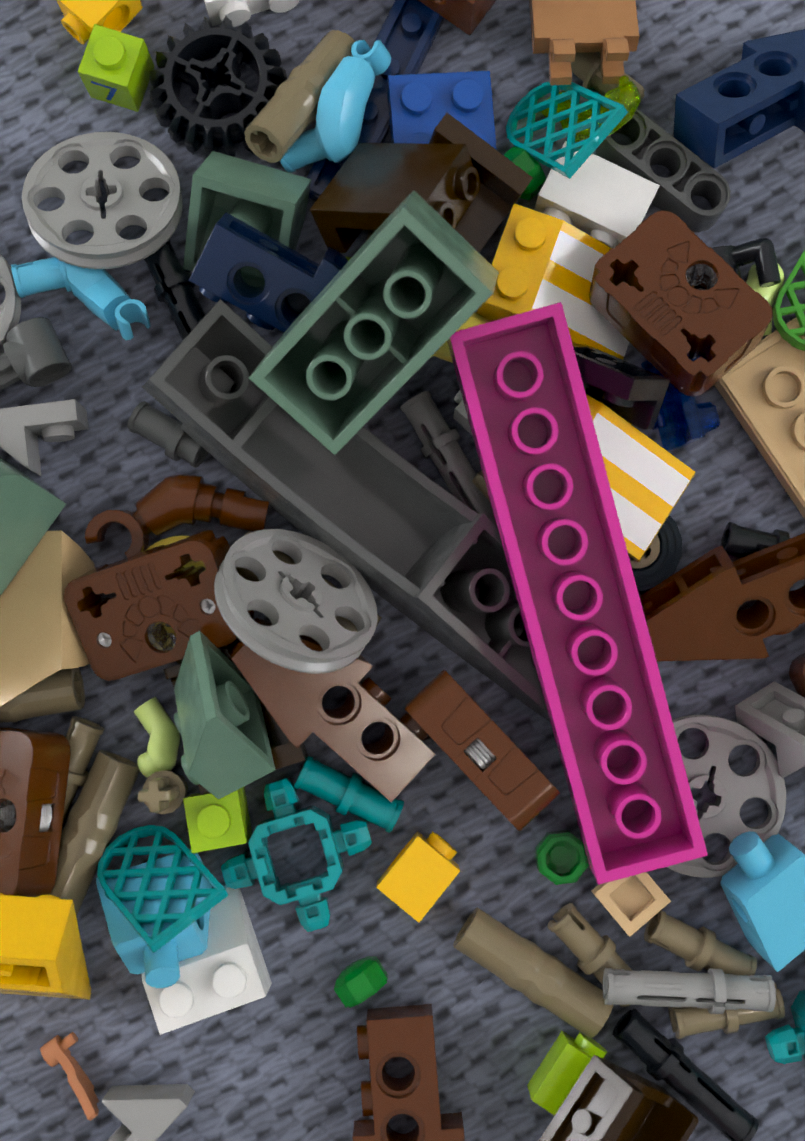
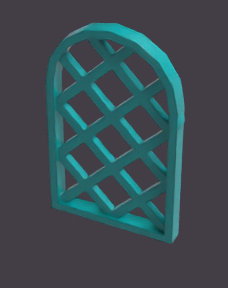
[506,81,628,179]
[97,825,228,953]

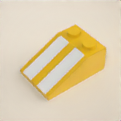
[476,203,629,360]
[586,394,695,562]

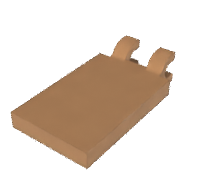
[529,0,640,85]

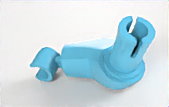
[280,40,391,173]
[11,257,151,340]

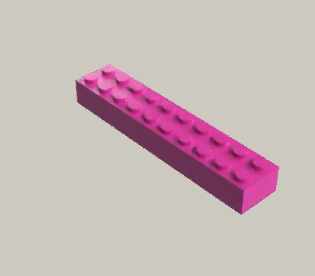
[447,302,708,885]

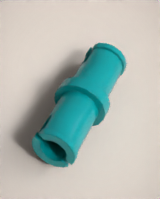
[294,755,404,833]

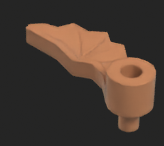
[40,1032,99,1121]

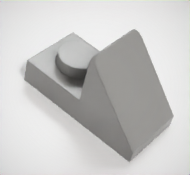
[0,399,88,476]
[735,681,805,778]
[102,1084,195,1141]

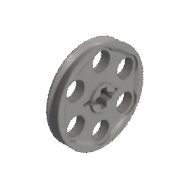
[22,132,183,269]
[214,529,378,673]
[667,715,786,878]

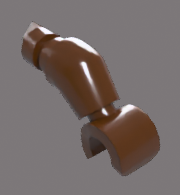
[85,474,269,558]

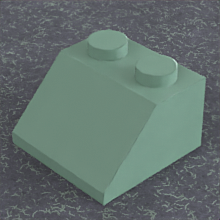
[183,151,312,287]
[174,631,276,799]

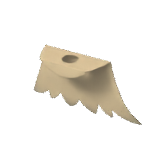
[0,530,95,707]

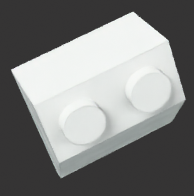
[141,885,272,1035]

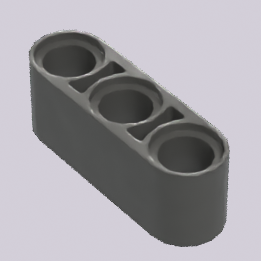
[596,106,731,232]

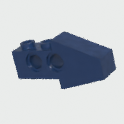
[673,29,805,169]
[189,213,348,334]

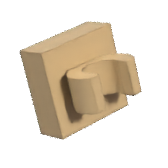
[591,872,671,937]

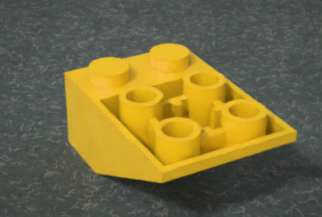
[0,893,91,1000]

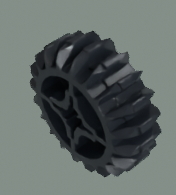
[149,16,287,157]

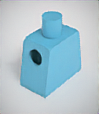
[720,831,805,972]
[96,848,212,988]

